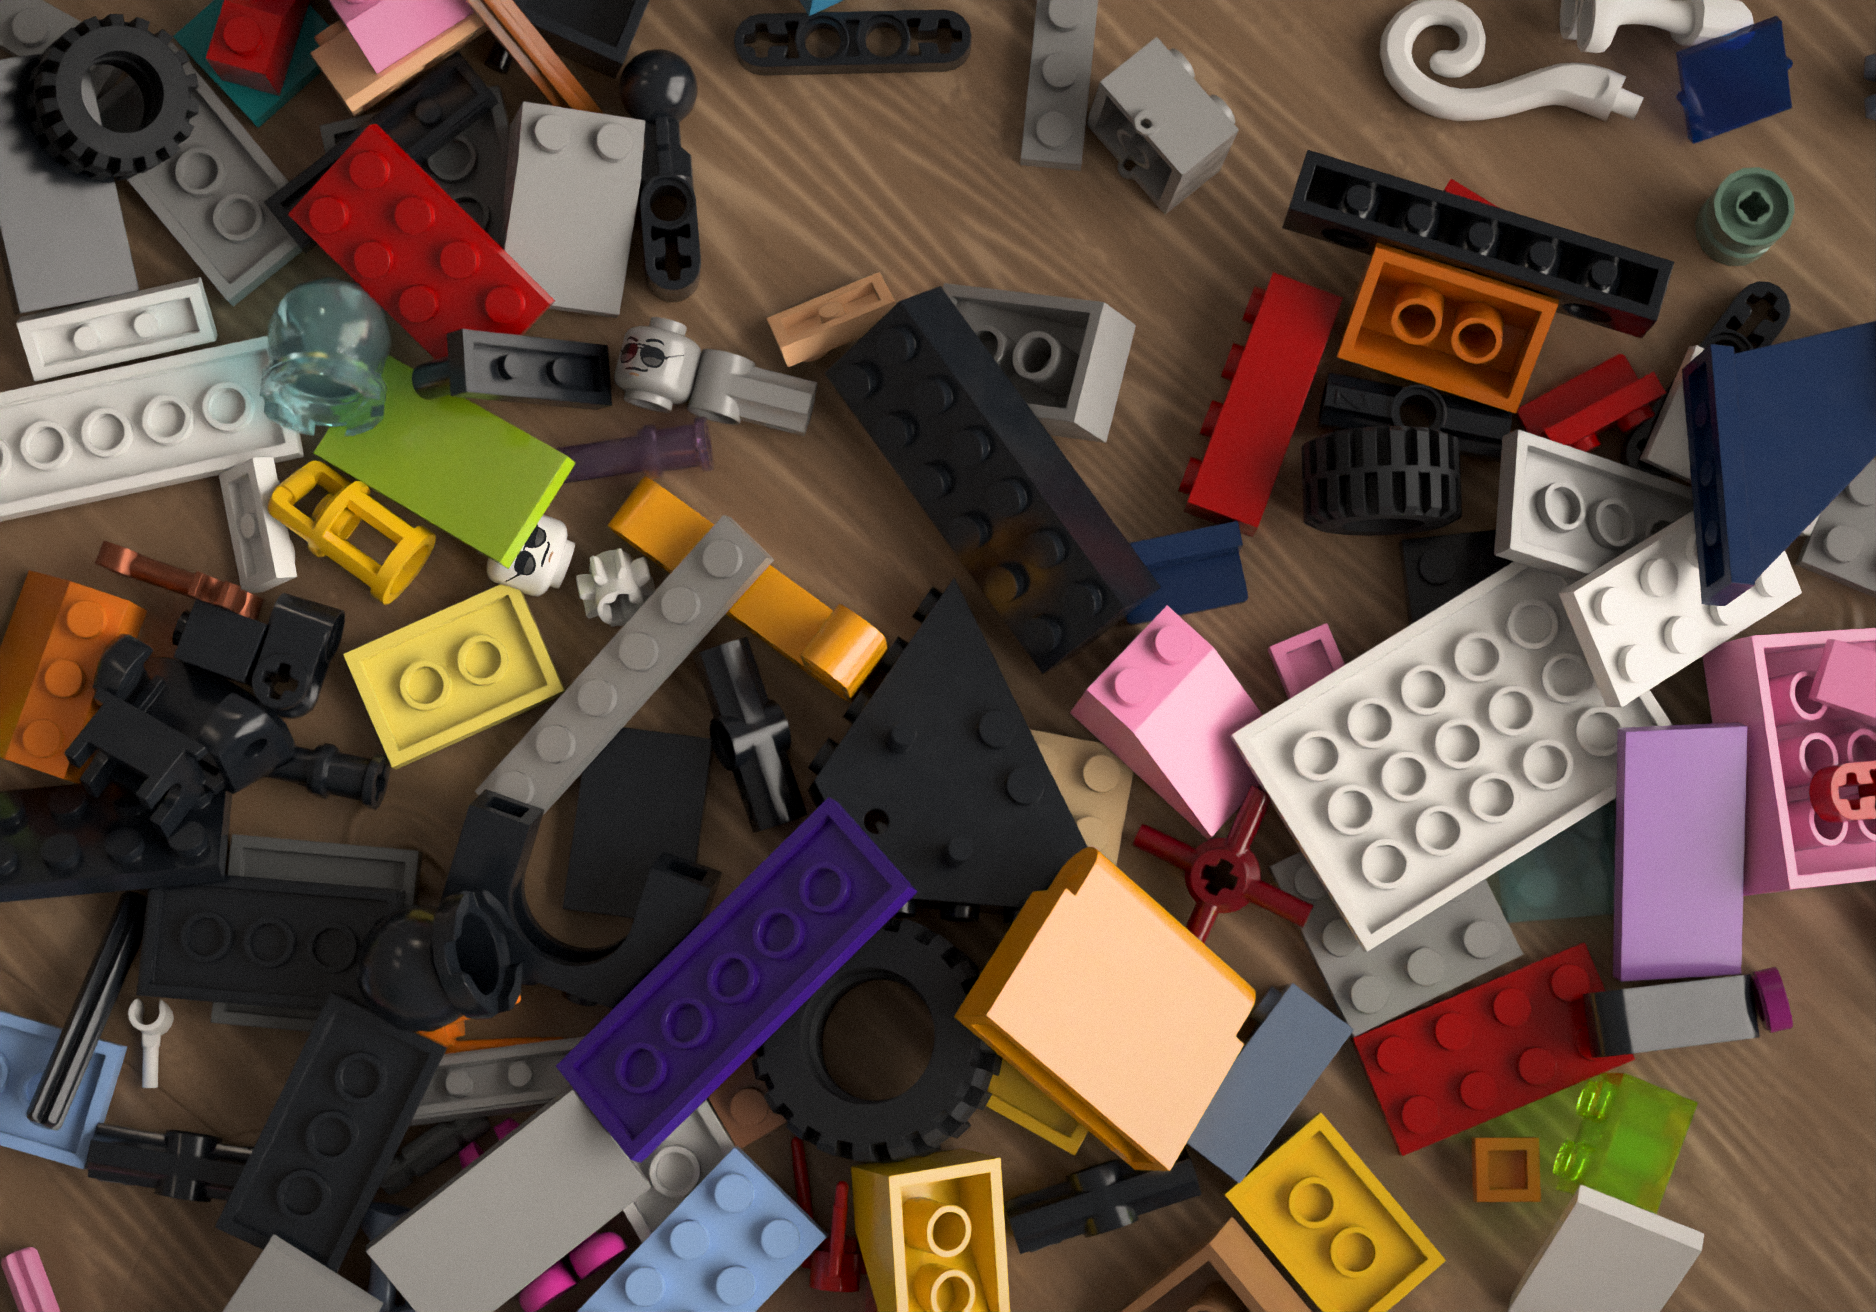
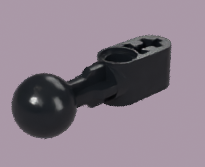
[619,49,701,302]

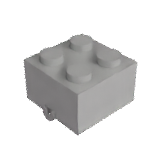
[1086,37,1239,215]

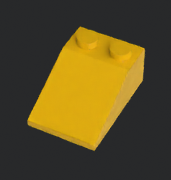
[851,1148,1010,1312]

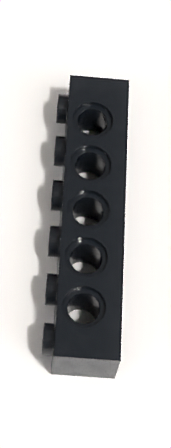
[1282,149,1675,339]

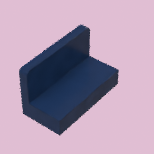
[1126,521,1248,626]

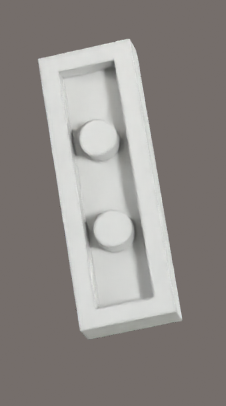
[16,277,218,381]

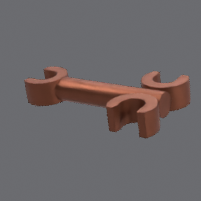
[95,541,265,621]

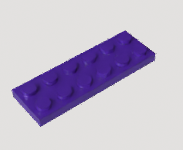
[556,797,918,1163]

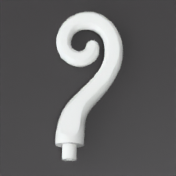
[1380,0,1644,122]

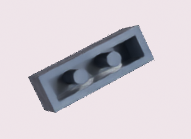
[1186,983,1354,1183]

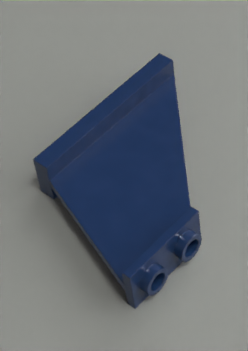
[1682,321,1876,606]

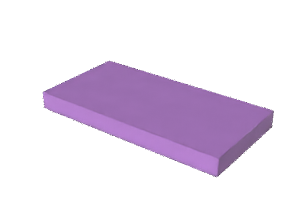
[1613,722,1748,982]

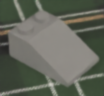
[500,101,645,318]
[943,283,1136,443]

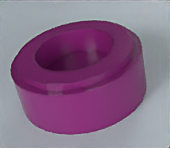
[1751,967,1793,1033]

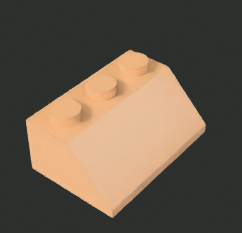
[310,12,489,118]

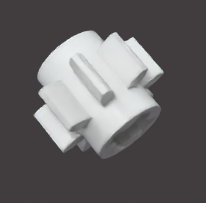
[576,548,655,627]

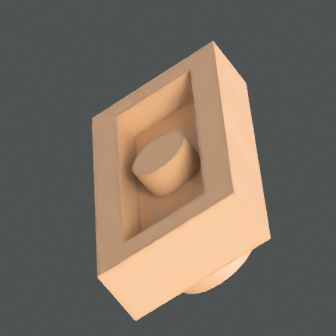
[766,272,896,367]

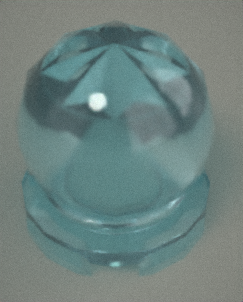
[259,277,391,437]

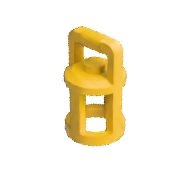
[267,460,436,605]

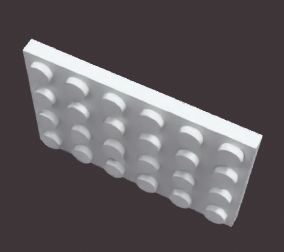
[1230,562,1672,952]

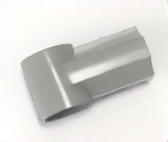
[687,349,818,436]

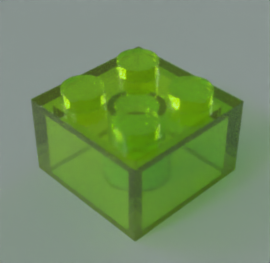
[1553,1072,1698,1214]

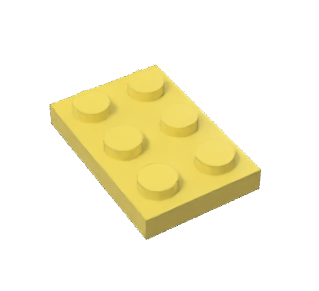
[343,584,565,770]

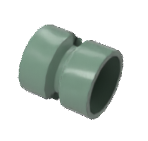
[1695,167,1795,266]

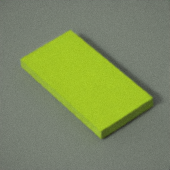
[313,350,576,569]

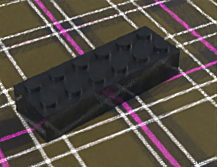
[825,286,1161,674]

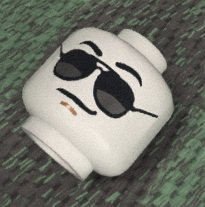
[478,514,575,597]

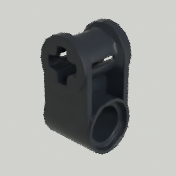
[252,593,346,719]

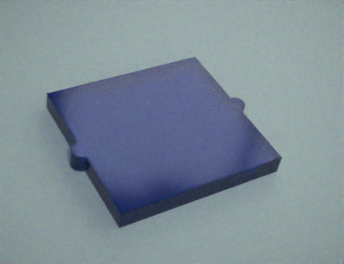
[1676,16,1793,144]

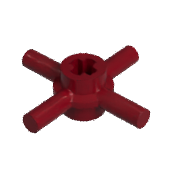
[1132,785,1314,944]

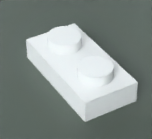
[219,457,297,593]

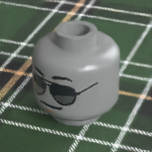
[614,317,702,413]

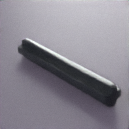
[26,891,147,1131]

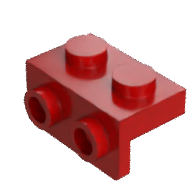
[1516,354,1666,453]

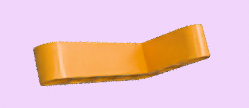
[607,476,888,703]

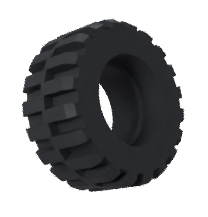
[751,918,1003,1163]

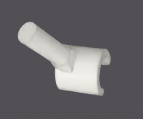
[128,998,174,1088]

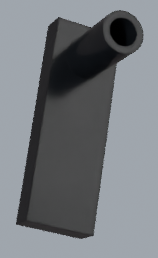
[412,329,612,410]

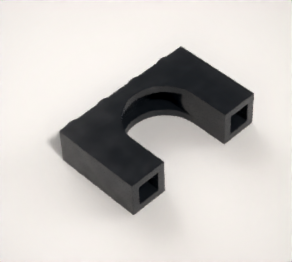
[439,789,722,1009]

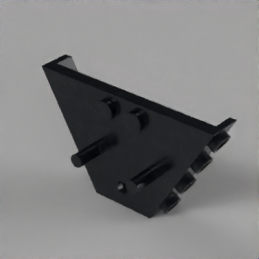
[808,578,1088,926]

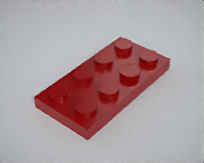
[288,124,555,359]
[1350,942,1635,1156]

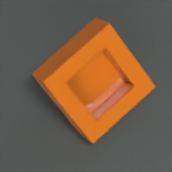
[1472,1137,1541,1202]

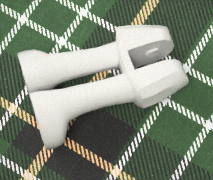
[1560,0,1754,53]

